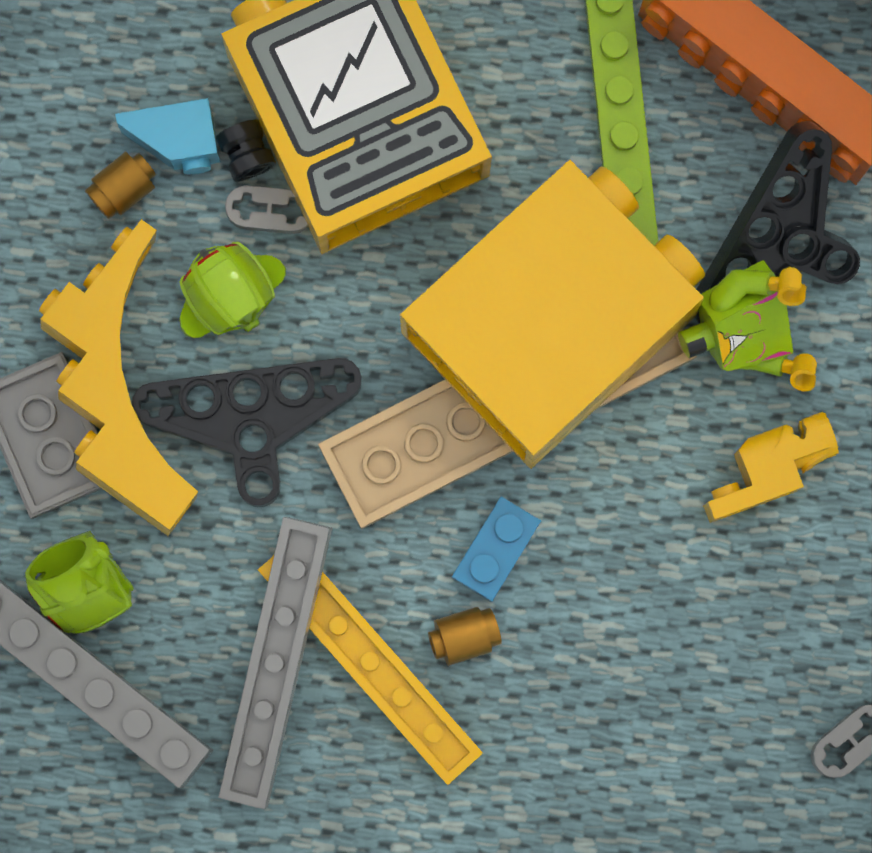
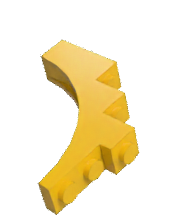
[39,219,198,536]

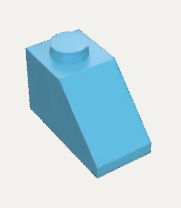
[115,98,220,175]

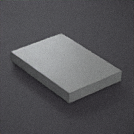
[0,352,102,519]

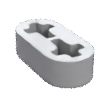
[225,185,308,234]
[811,705,872,778]

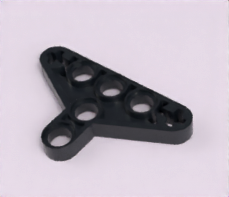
[695,121,860,323]
[132,358,362,507]

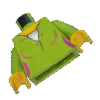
[678,260,817,392]

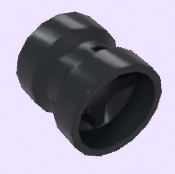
[216,119,276,182]

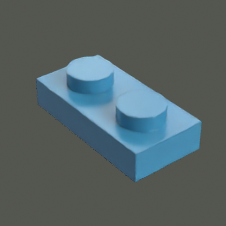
[452,496,541,602]

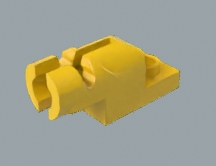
[703,412,839,523]

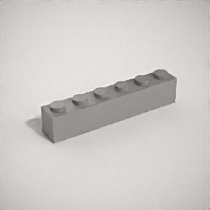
[0,579,213,788]

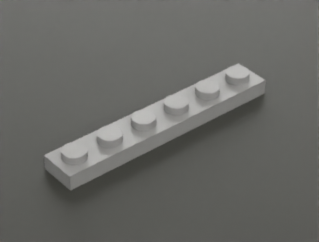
[218,517,333,810]

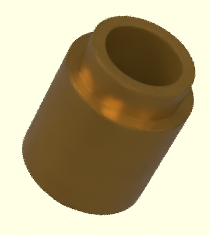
[85,151,156,220]
[428,607,502,666]

